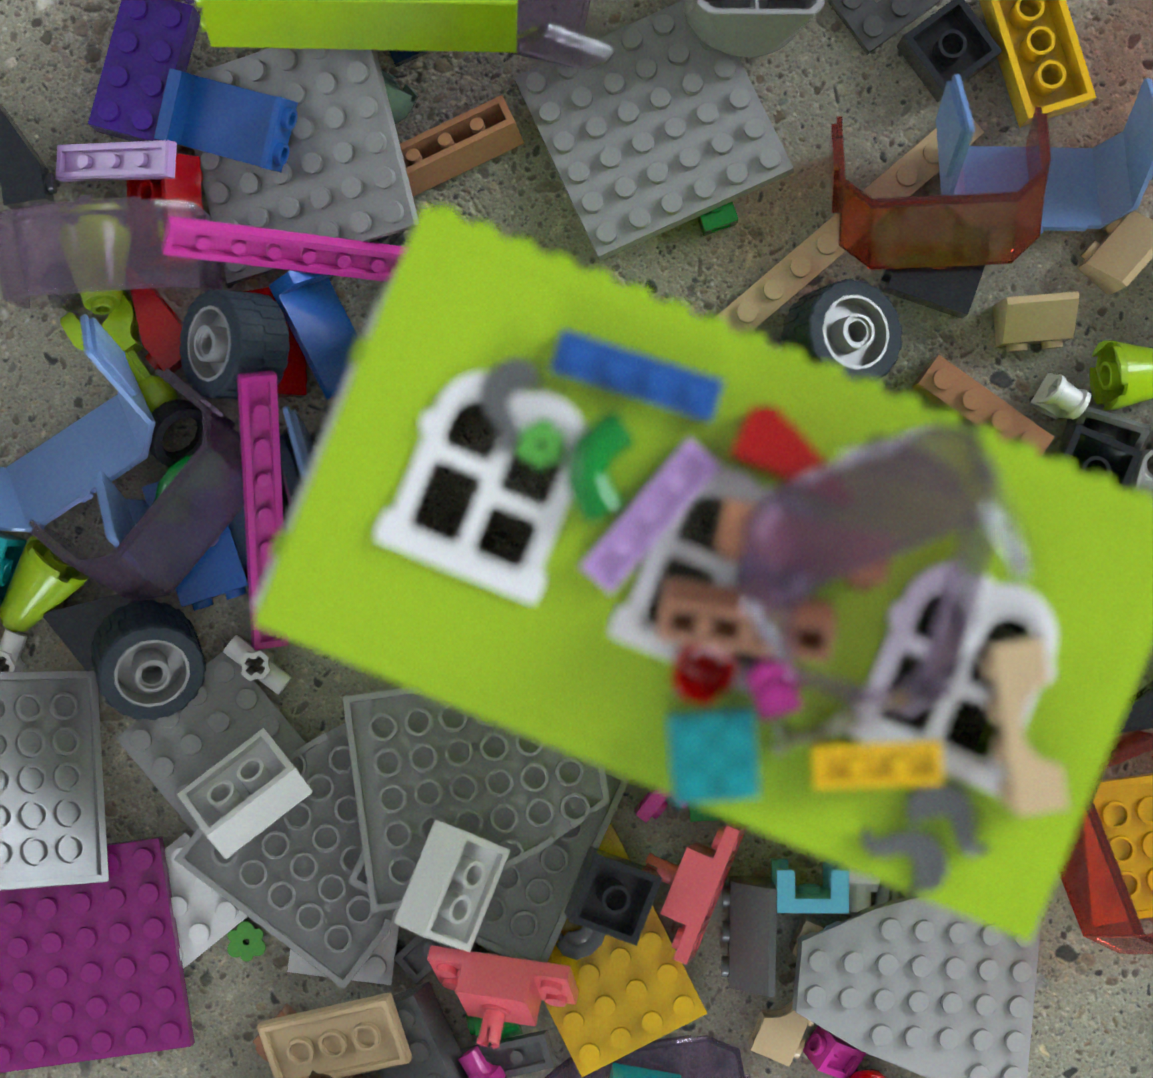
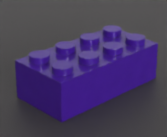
[88,0,201,142]

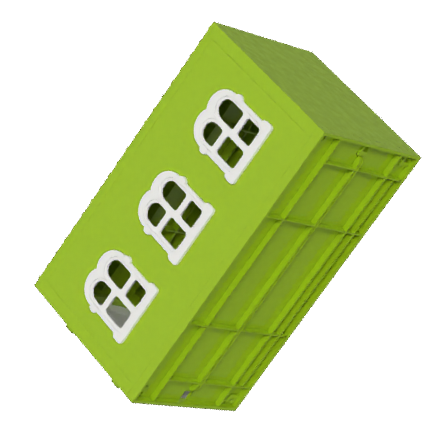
[251,203,1153,943]

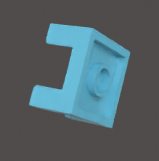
[771,858,849,913]

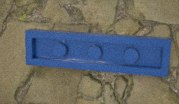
[550,329,724,423]

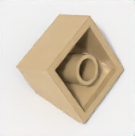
[1078,211,1153,295]
[993,291,1079,352]

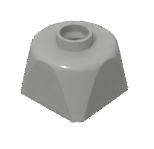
[682,0,825,57]

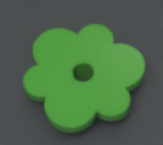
[517,419,564,468]
[227,921,266,962]

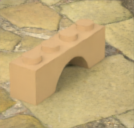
[980,636,1069,817]
[748,914,827,1067]

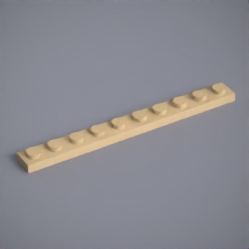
[717,118,985,333]

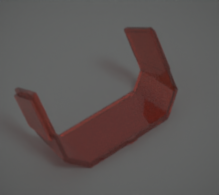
[829,106,1051,270]
[1059,730,1153,954]

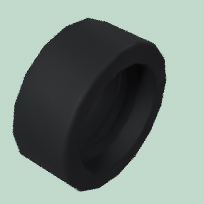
[149,399,216,468]

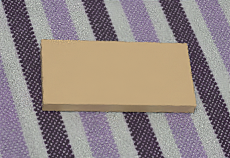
[256,992,412,1078]

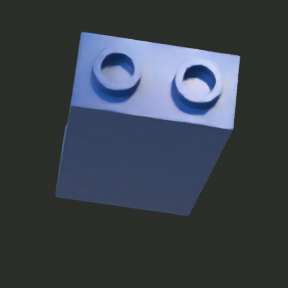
[154,68,298,173]
[269,270,358,400]
[142,481,248,611]

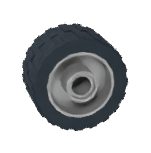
[781,279,902,381]
[180,290,290,399]
[91,600,206,720]

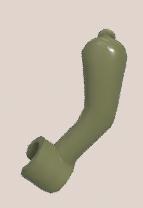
[769,692,861,756]

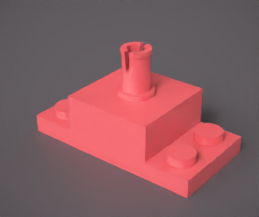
[645,821,747,965]
[427,945,579,1048]

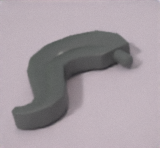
[481,358,544,453]
[906,783,988,856]
[861,828,948,894]
[556,926,605,960]

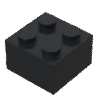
[896,0,1002,103]
[564,846,663,946]

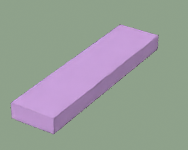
[55,140,177,182]
[579,438,721,594]

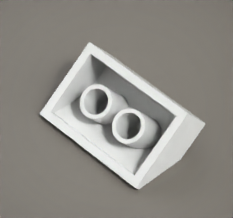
[177,728,313,859]
[394,820,510,952]

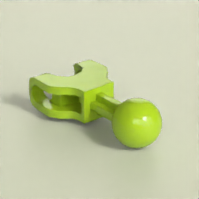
[60,289,178,414]

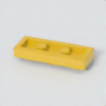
[811,739,943,789]

